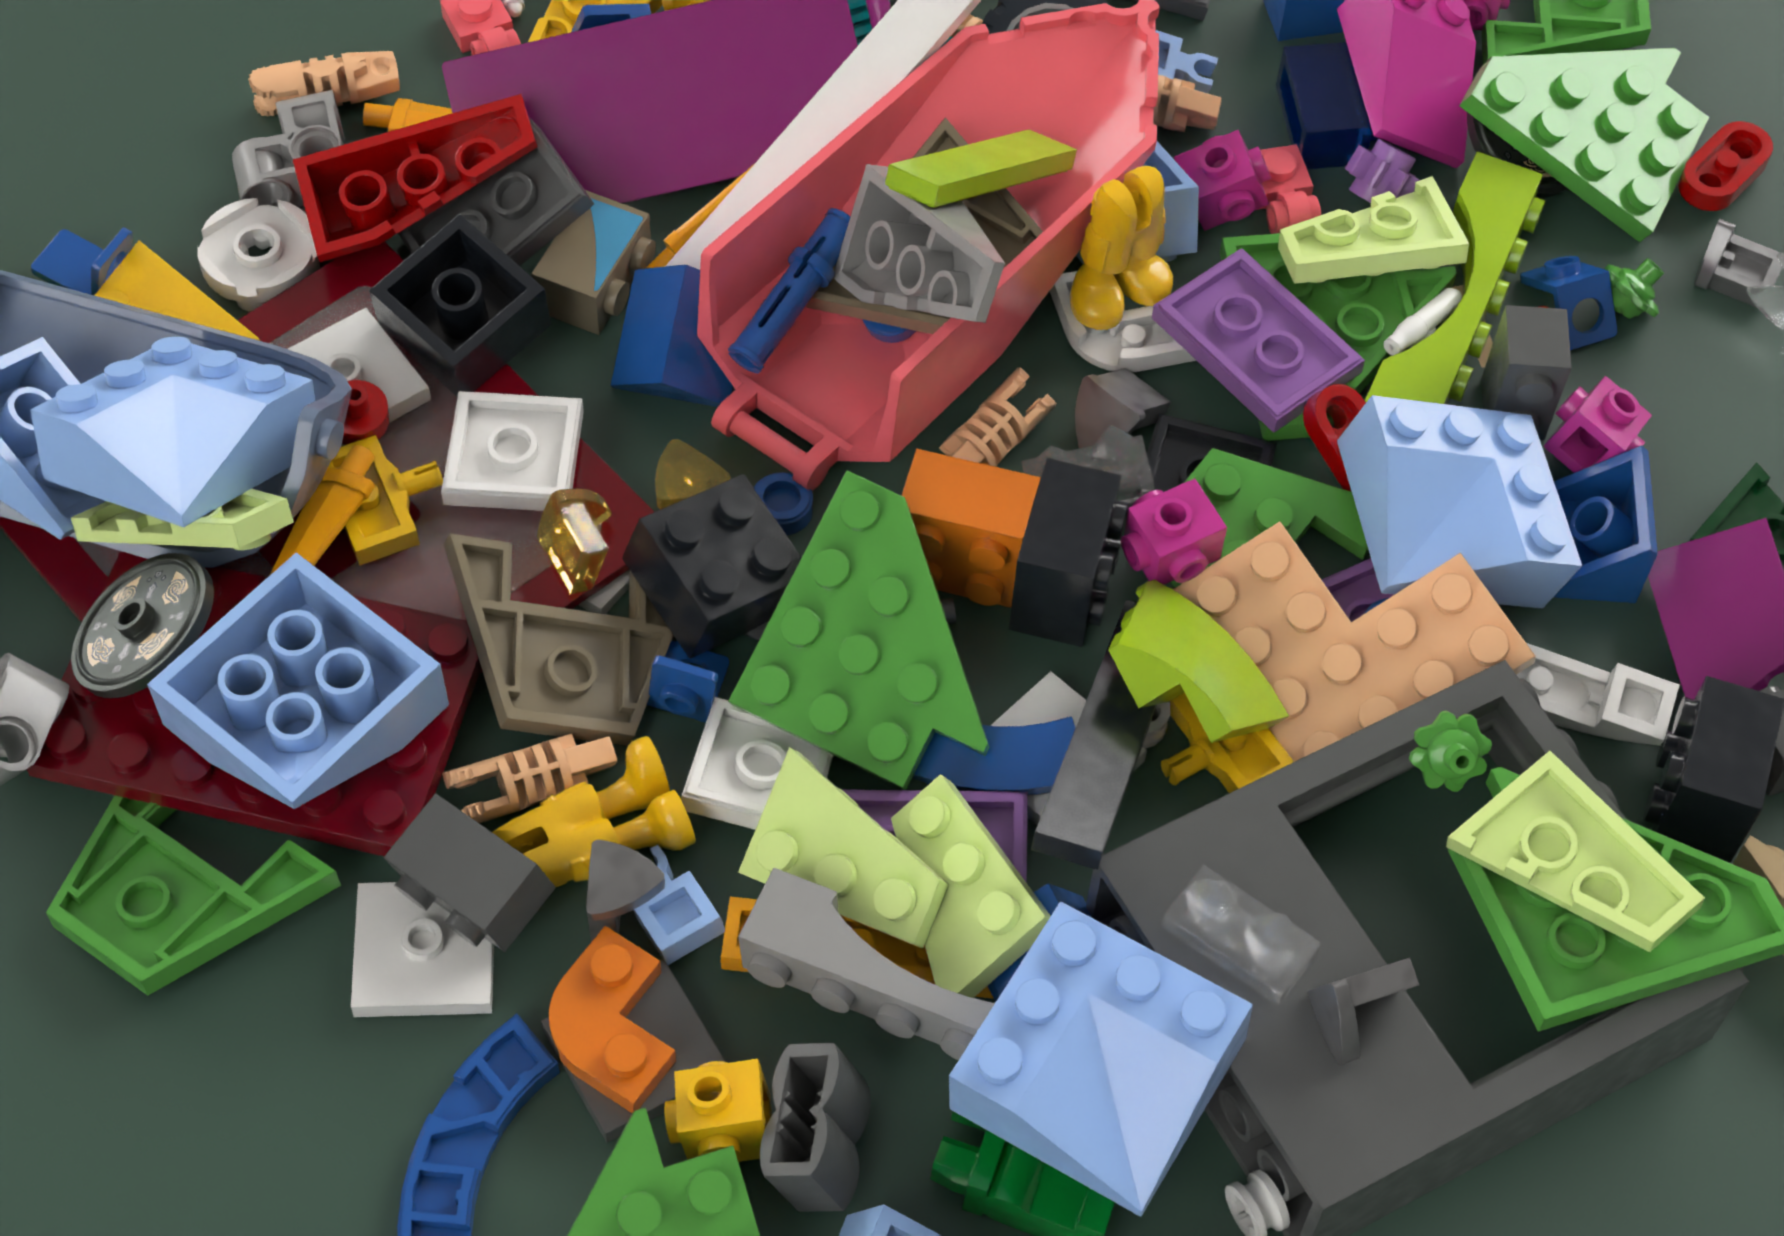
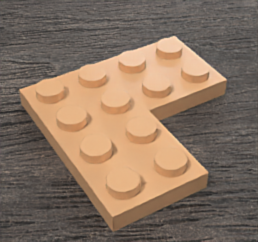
[1173,521,1535,762]

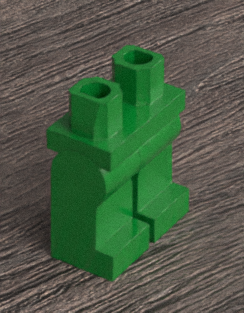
[930,1111,1115,1236]

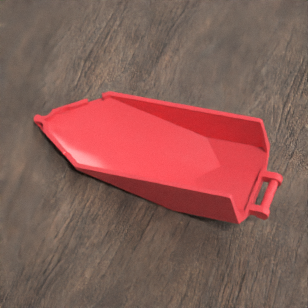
[697,0,1160,491]

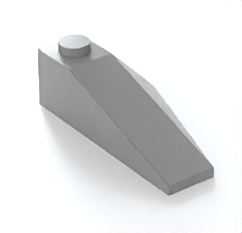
[834,164,1005,323]

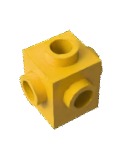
[664,1059,772,1163]

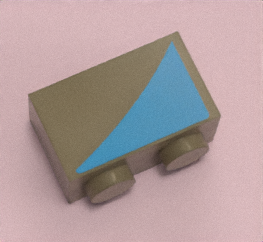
[531,190,656,335]

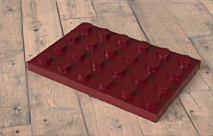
[26,551,482,856]

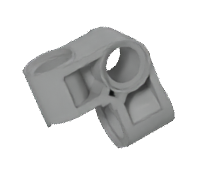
[232,90,345,207]
[0,652,69,786]

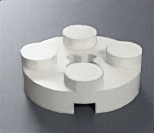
[198,198,320,311]

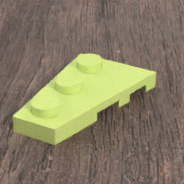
[1278,176,1469,284]
[71,489,294,550]
[738,747,949,948]
[1446,750,1705,952]
[891,774,1051,998]

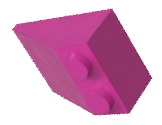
[1337,0,1476,168]

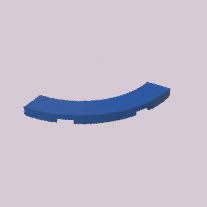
[913,716,1076,796]
[397,1013,560,1236]

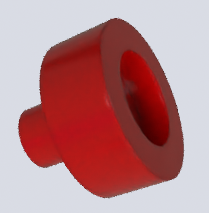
[342,380,389,445]

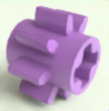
[1345,139,1420,203]

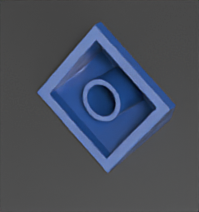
[611,265,734,407]
[1554,445,1658,603]

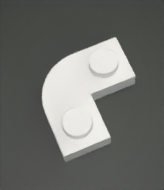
[1050,271,1197,372]

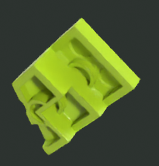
[1108,580,1289,743]

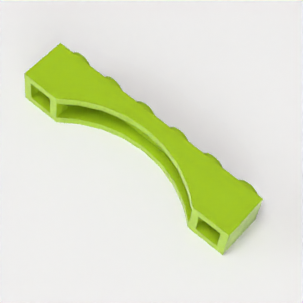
[1365,151,1546,405]

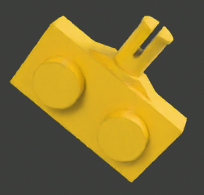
[328,435,443,566]
[1161,692,1294,793]

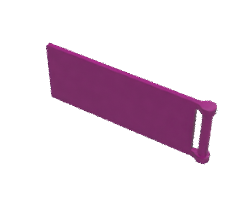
[442,0,891,204]

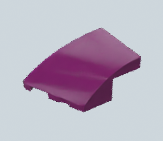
[1648,518,1784,699]

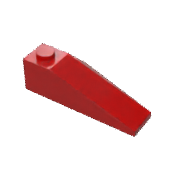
[292,94,537,262]

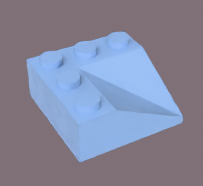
[30,337,315,527]
[1337,395,1582,609]
[147,552,449,809]
[949,901,1253,1217]

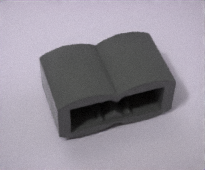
[760,1043,871,1212]

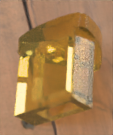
[655,439,731,509]
[537,488,612,594]

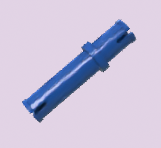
[728,208,850,374]

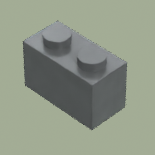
[1481,305,1572,440]
[383,793,556,953]

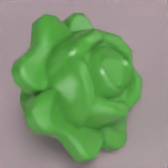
[1604,258,1664,319]
[1409,710,1492,792]

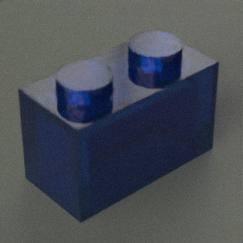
[1276,42,1377,169]

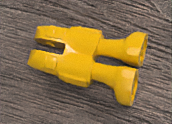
[1070,166,1173,330]
[492,736,696,887]

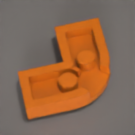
[549,925,676,1113]

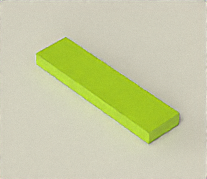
[885,129,1077,208]

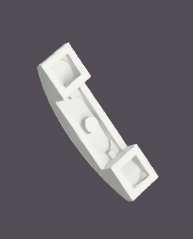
[1517,643,1679,745]

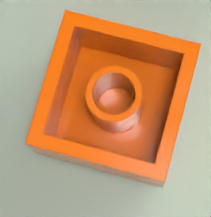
[901,448,1041,608]

